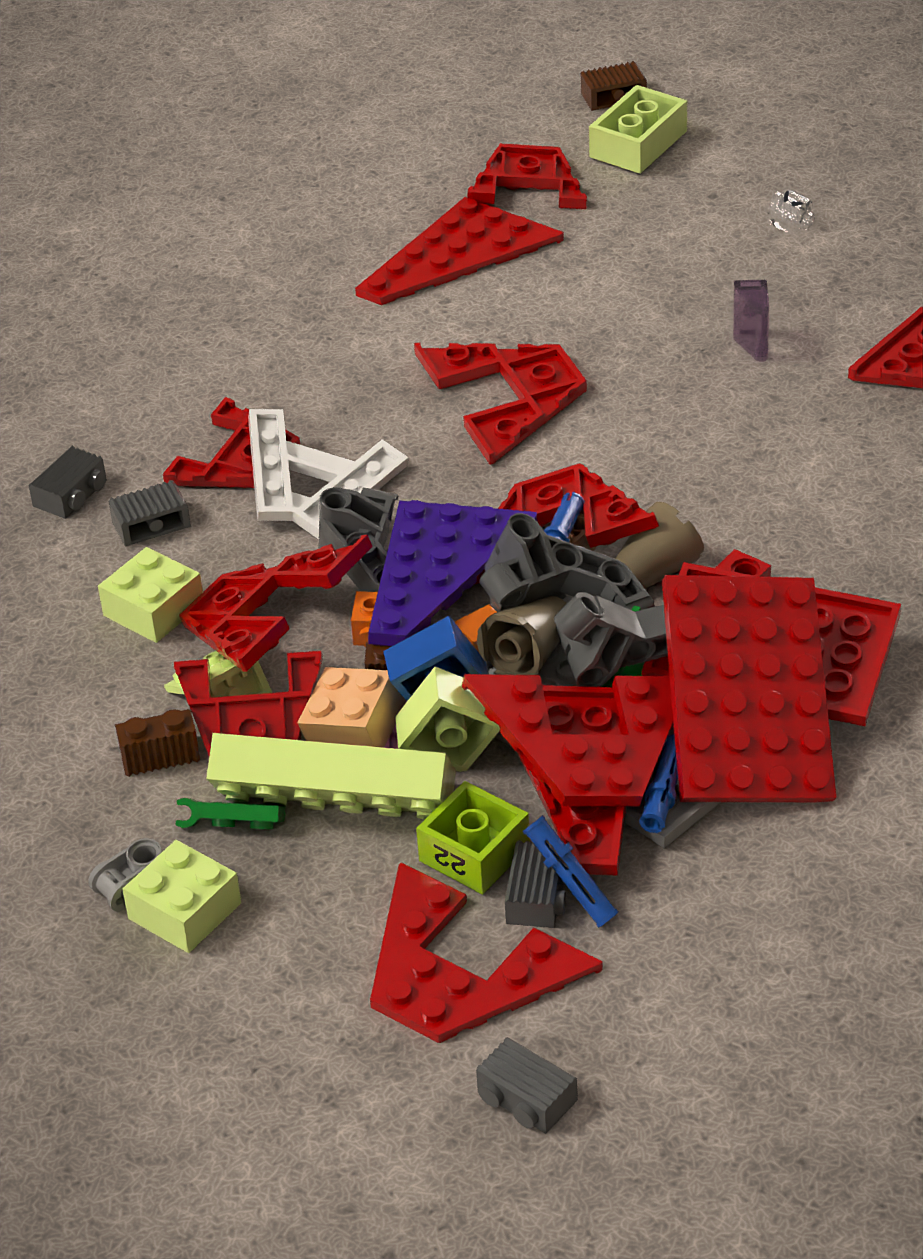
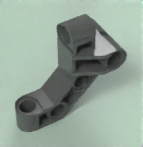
[318,487,399,592]
[479,513,655,611]
[554,592,668,687]

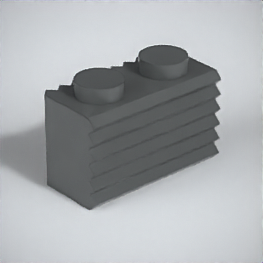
[29,445,107,519]
[108,480,191,547]
[505,840,569,928]
[476,1037,578,1134]

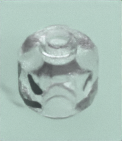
[767,189,815,234]

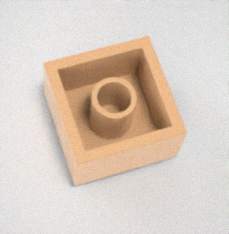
[297,667,406,748]

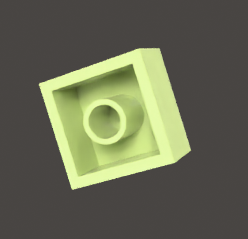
[98,547,203,643]
[395,667,500,772]
[122,840,241,953]

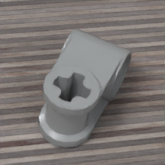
[88,838,162,912]

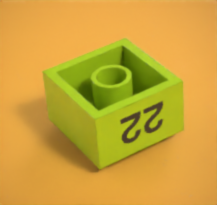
[416,781,530,895]

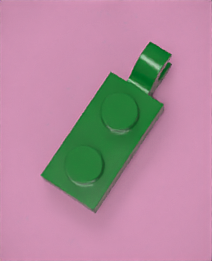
[175,798,286,829]

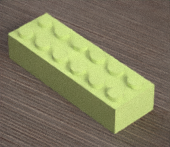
[206,733,456,820]

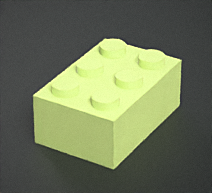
[589,85,687,174]

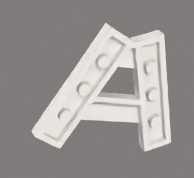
[248,409,408,539]

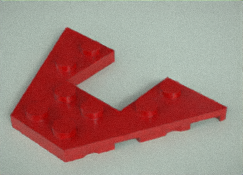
[414,343,587,465]
[475,463,659,584]
[179,535,373,672]
[462,674,673,806]
[370,862,603,1043]

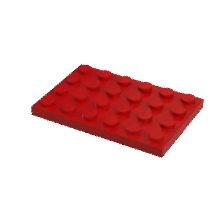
[641,562,901,727]
[662,575,837,803]

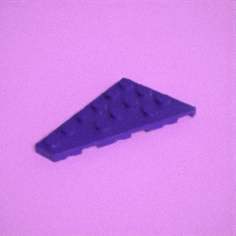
[368,500,537,646]

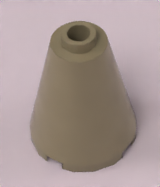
[615,502,704,590]
[477,596,567,675]

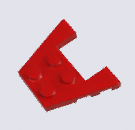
[467,143,587,209]
[163,397,300,488]
[174,651,323,756]

